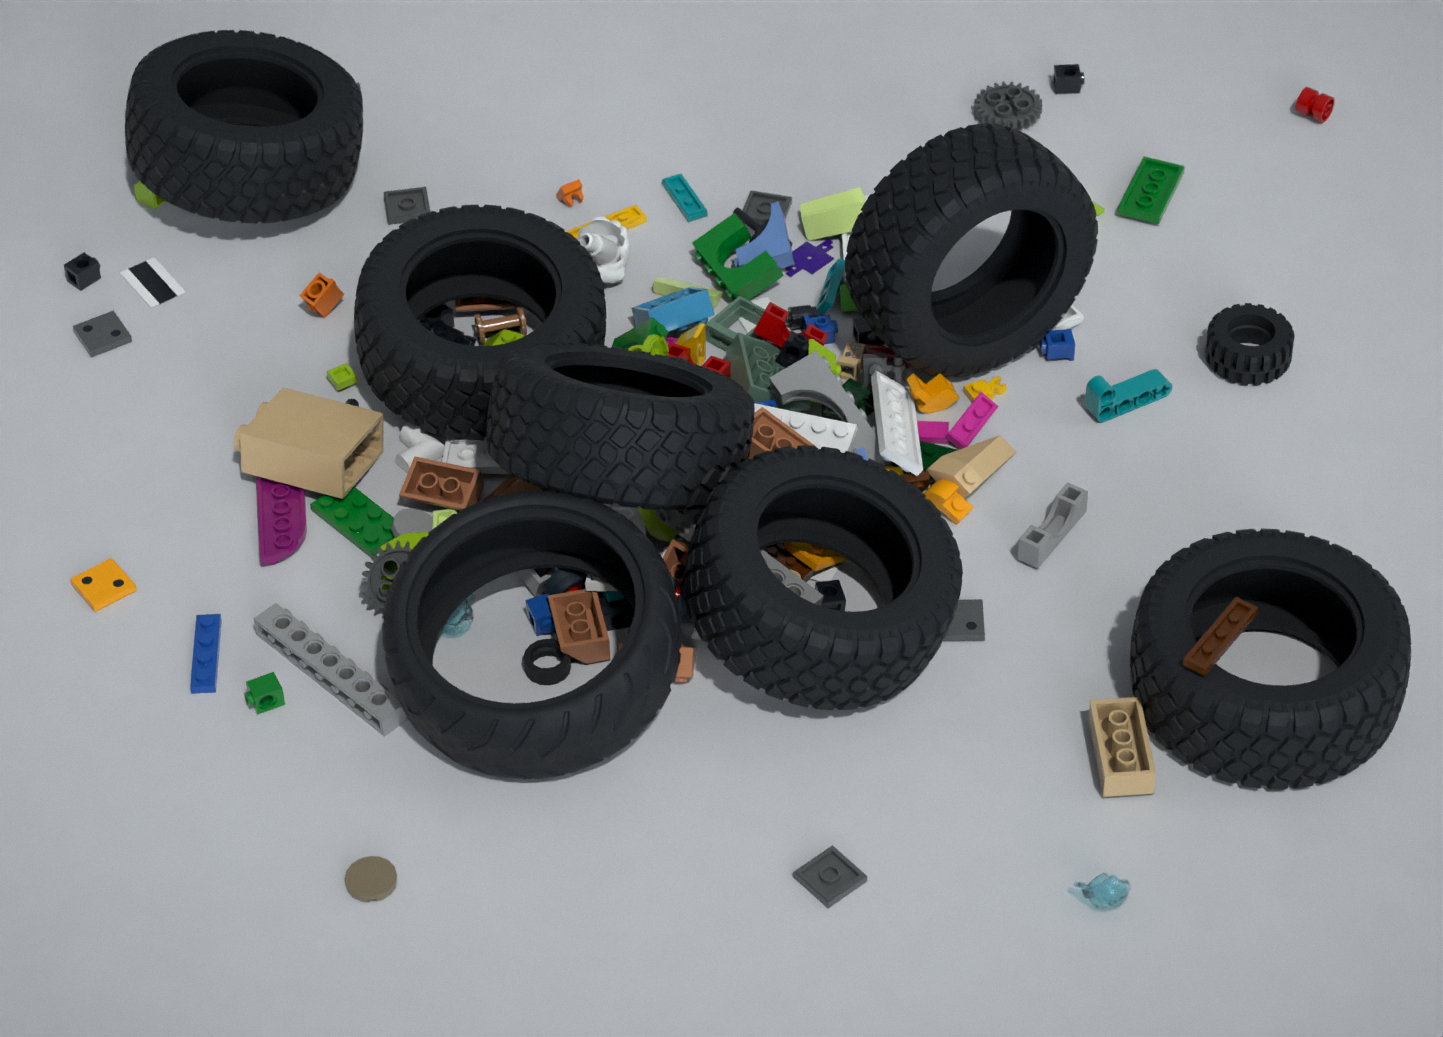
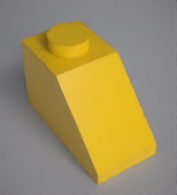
[675,323,706,366]

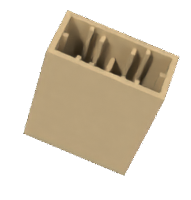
[234,387,384,499]

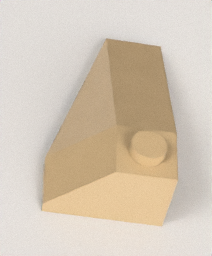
[926,435,1016,499]

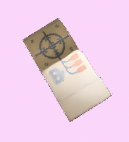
[837,341,867,382]

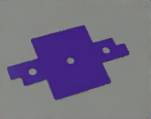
[785,239,834,277]

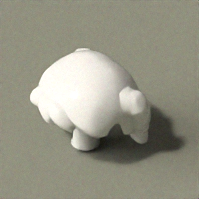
[577,216,631,283]

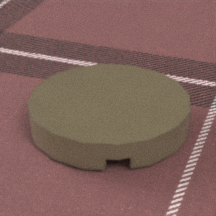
[345,856,397,902]

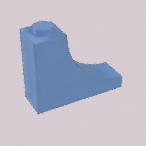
[734,201,795,269]

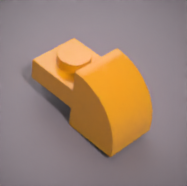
[924,479,974,525]

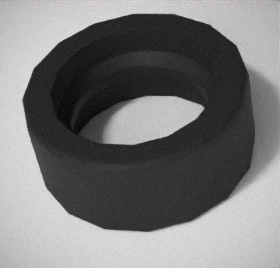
[523,639,571,685]

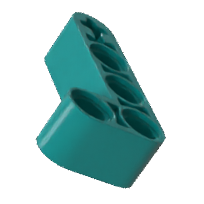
[1085,369,1173,422]

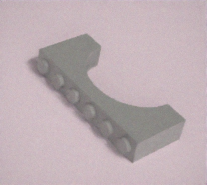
[769,351,892,466]

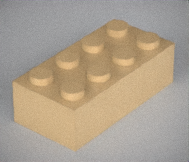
[1088,697,1156,797]

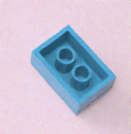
[631,286,715,335]

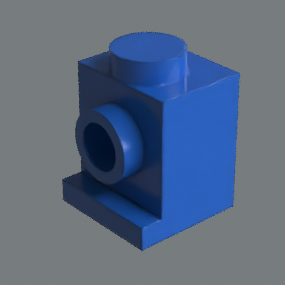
[804,315,838,344]
[1040,329,1075,361]
[525,594,555,636]

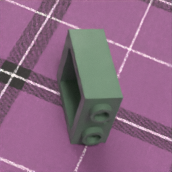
[705,296,765,352]

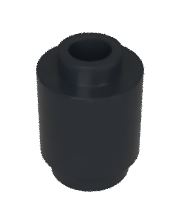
[785,305,818,329]

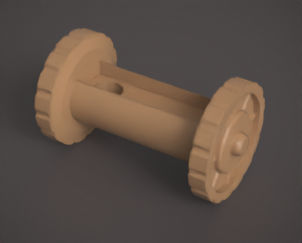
[474,306,527,344]

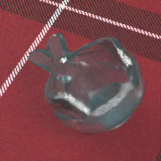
[441,593,476,636]
[1074,873,1130,910]

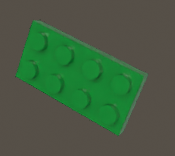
[1117,156,1185,224]
[310,487,395,557]

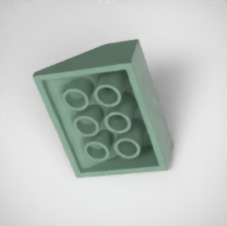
[726,332,811,411]

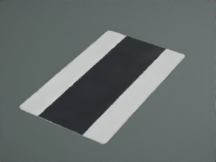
[120,258,186,308]

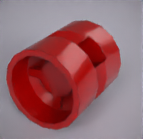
[1295,87,1335,123]

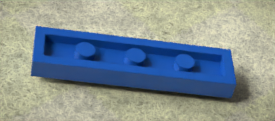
[190,614,222,694]

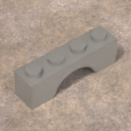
[1017,482,1088,568]

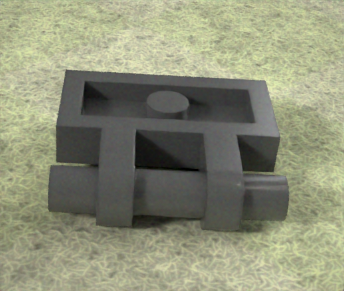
[863,353,905,398]

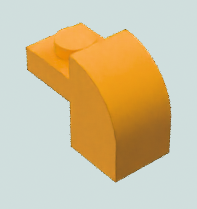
[907,373,960,413]

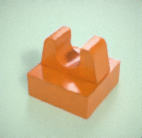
[556,179,584,207]

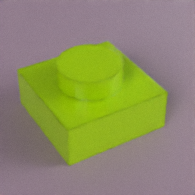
[327,363,358,391]

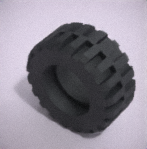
[1205,303,1295,386]

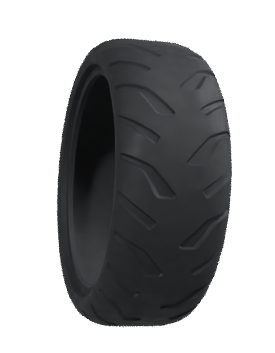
[382,491,683,779]

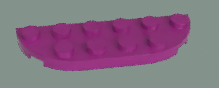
[256,476,307,566]

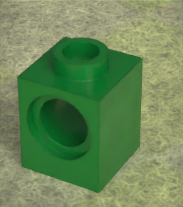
[244,672,285,715]

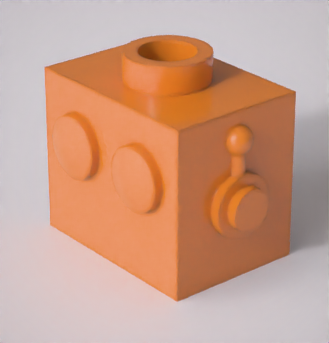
[299,272,345,318]

